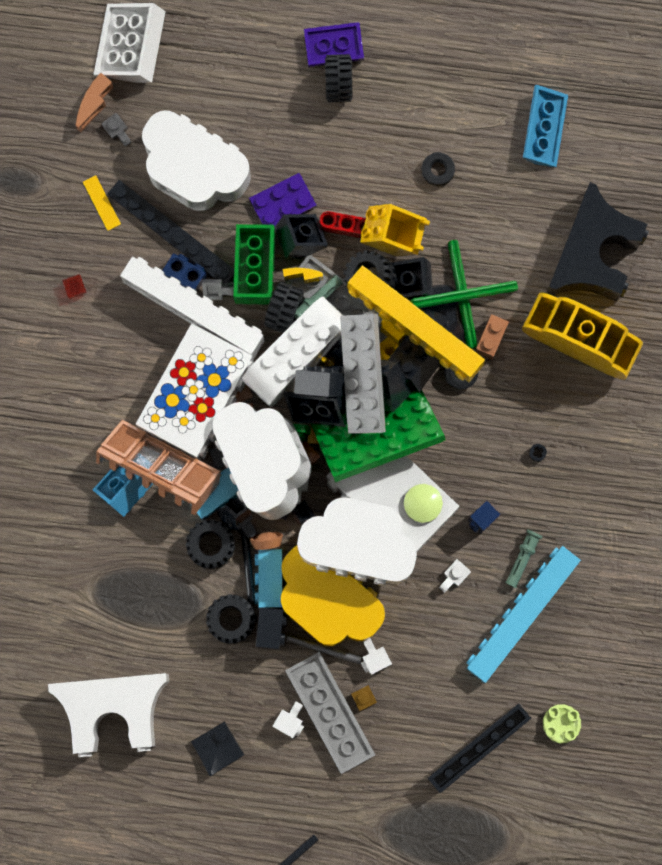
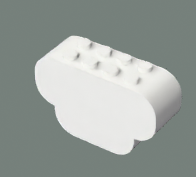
[142,111,251,211]
[242,297,343,407]
[213,402,311,520]
[297,498,417,586]

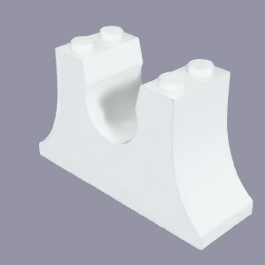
[48,673,169,757]

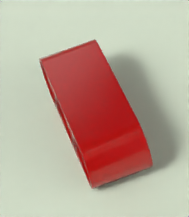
[320,211,366,238]

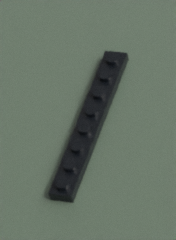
[107,180,234,284]

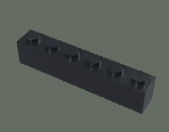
[427,703,531,793]

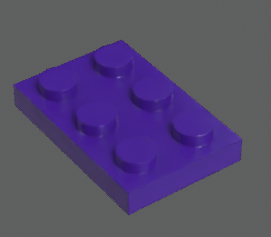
[304,22,364,67]
[249,173,317,227]

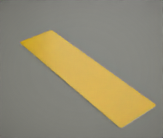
[83,175,121,231]

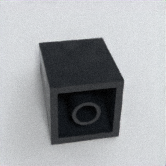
[381,360,413,412]

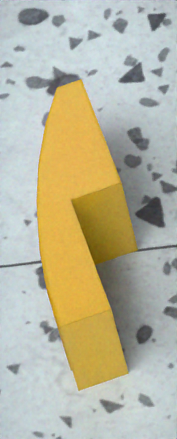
[283,268,323,284]

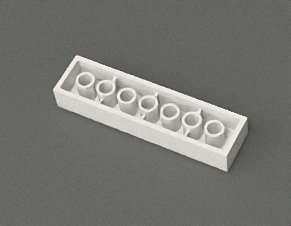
[120,256,264,360]

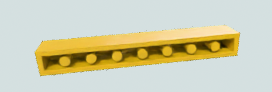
[347,265,485,383]

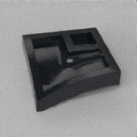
[191,721,245,776]

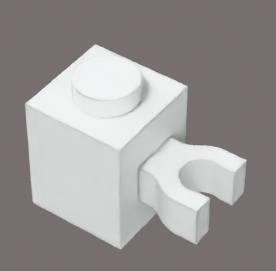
[361,638,392,675]
[273,702,304,738]

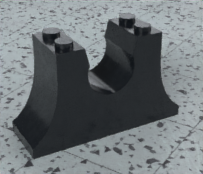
[546,182,649,302]

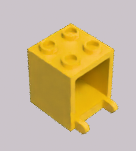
[360,204,430,257]

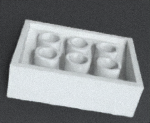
[94,3,166,83]

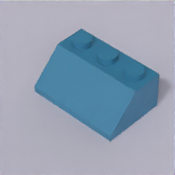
[93,453,162,517]

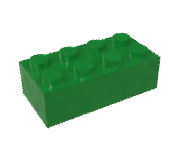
[233,224,276,304]

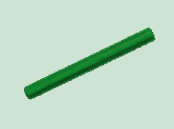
[448,240,478,349]
[411,281,518,308]

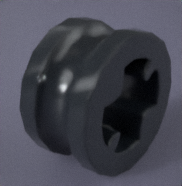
[529,444,547,462]

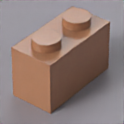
[475,314,509,360]

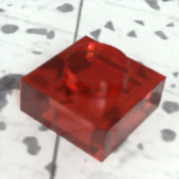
[62,274,87,299]

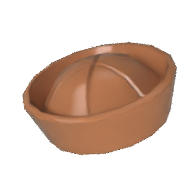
[250,532,283,550]

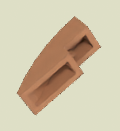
[76,73,114,132]

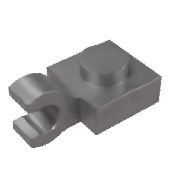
[101,113,131,147]
[202,279,234,300]

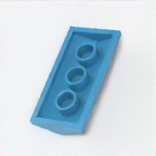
[523,85,568,168]

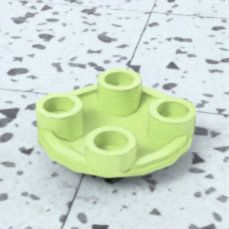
[404,484,443,523]
[543,704,581,743]

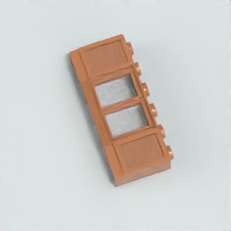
[96,420,220,515]

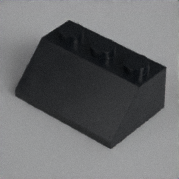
[284,391,347,427]

